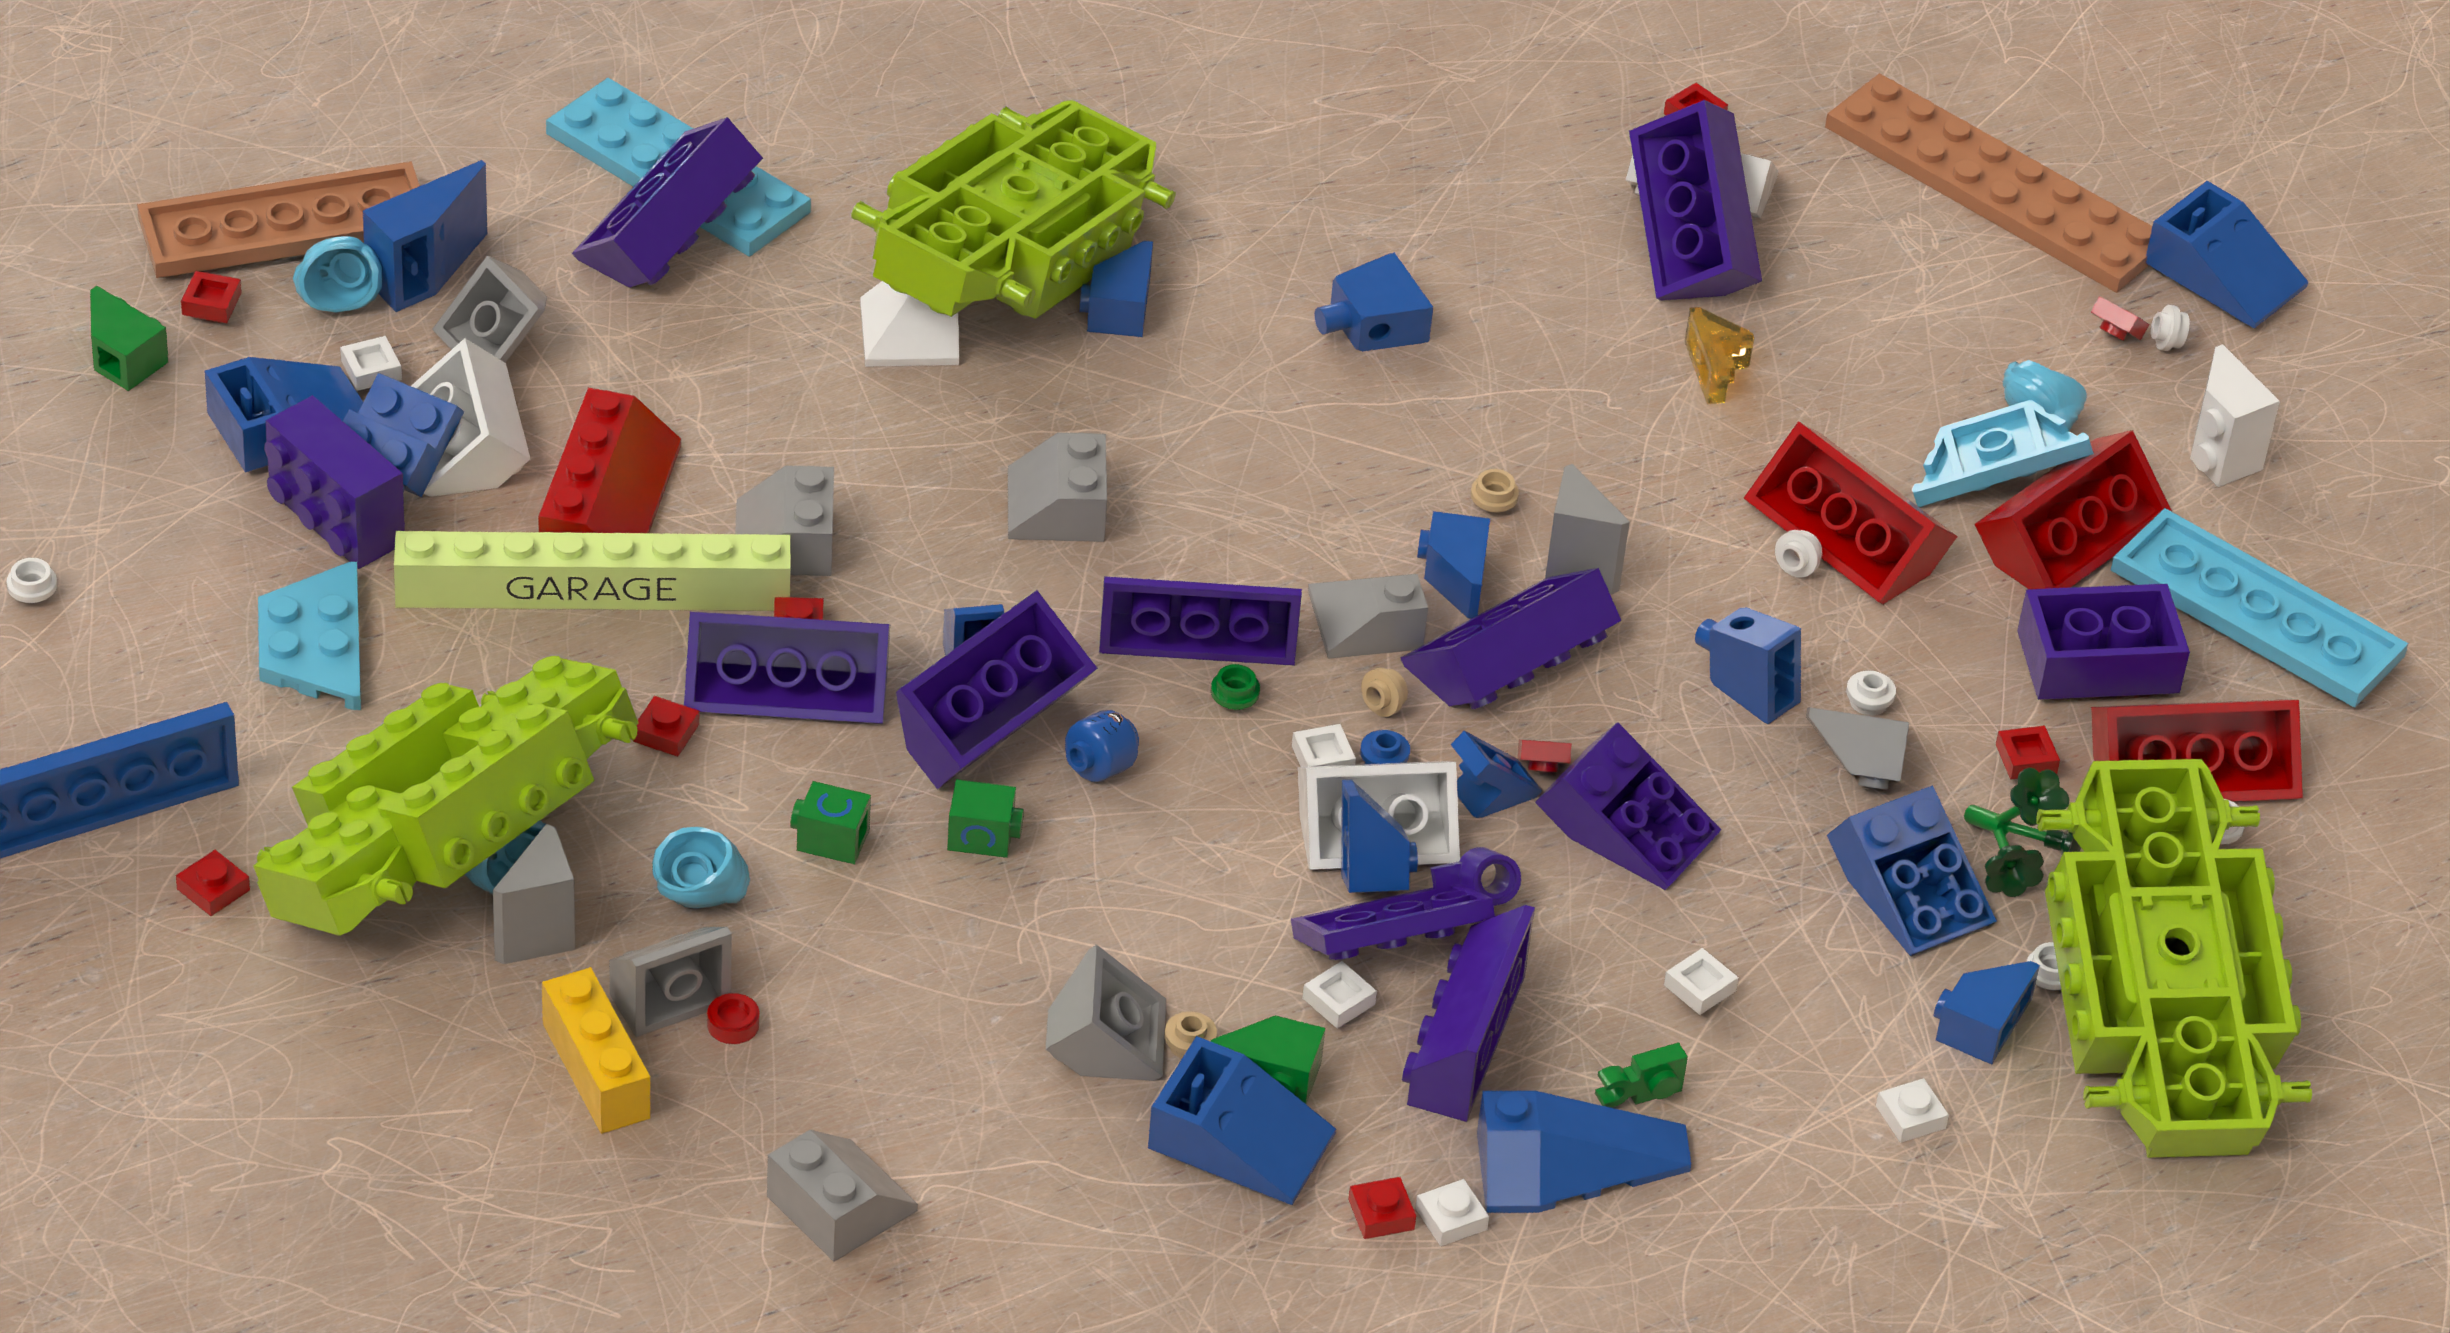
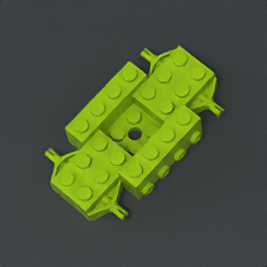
[851,100,1176,319]
[253,656,638,936]
[2037,759,2312,1158]

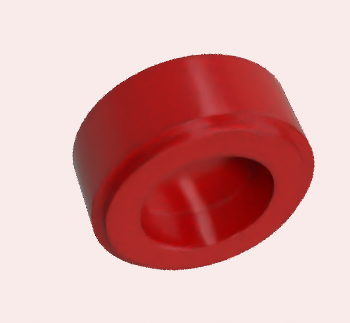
[707,993,760,1044]

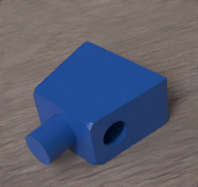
[1314,252,1433,352]
[1695,607,1801,724]

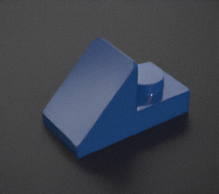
[1451,731,1542,818]

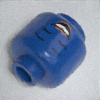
[1065,710,1139,782]

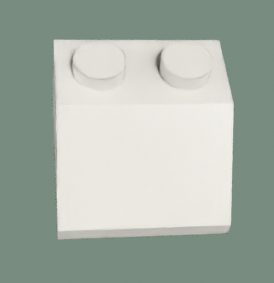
[2190,344,2280,487]

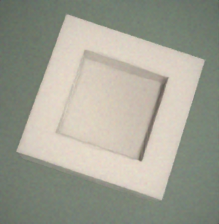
[340,336,402,391]
[1292,724,1356,767]
[1664,948,1739,1015]
[1302,961,1377,1029]
[1876,1078,1949,1143]
[1415,1179,1489,1247]

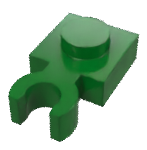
[1595,1042,1688,1108]

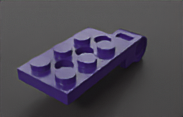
[1291,847,1521,960]

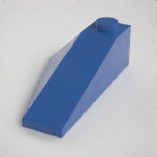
[1477,1091,1692,1213]

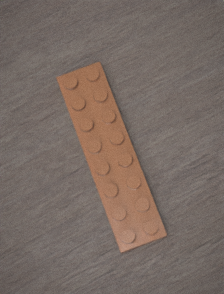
[1825,73,2152,293]

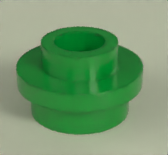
[1211,664,1260,710]

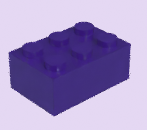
[264,395,405,569]
[2017,584,2190,700]

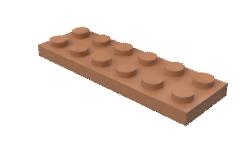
[137,161,420,278]

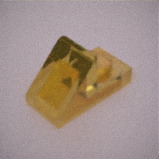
[1684,307,1754,404]

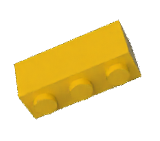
[542,967,650,1134]

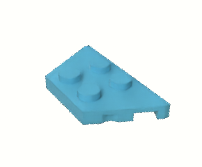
[1912,400,2094,507]
[258,562,361,710]

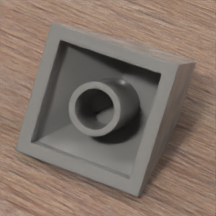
[432,255,547,363]
[1308,574,1428,659]
[1806,707,1909,790]
[1046,945,1166,1081]

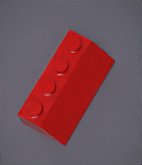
[538,387,681,533]
[1744,421,1958,605]
[1974,430,2172,589]
[2091,699,2303,801]

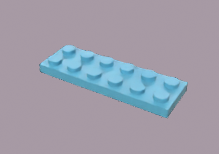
[546,78,811,257]
[2110,508,2409,708]

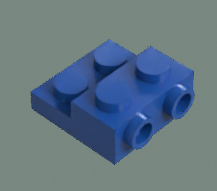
[343,373,464,497]

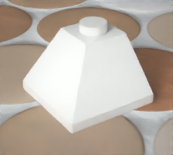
[860,281,959,367]

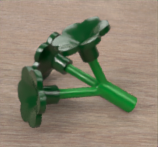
[1964,767,2081,897]

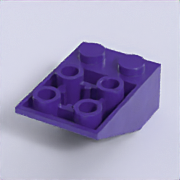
[1535,722,1722,890]

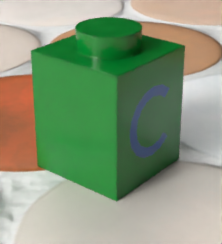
[947,779,1024,858]
[790,781,871,865]

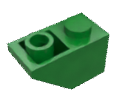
[90,285,169,391]
[1211,1015,1326,1105]

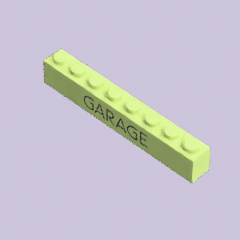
[394,531,791,611]

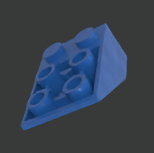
[363,160,488,312]
[2146,181,2308,329]
[204,357,363,472]
[1827,785,1997,956]
[1148,1036,1336,1205]

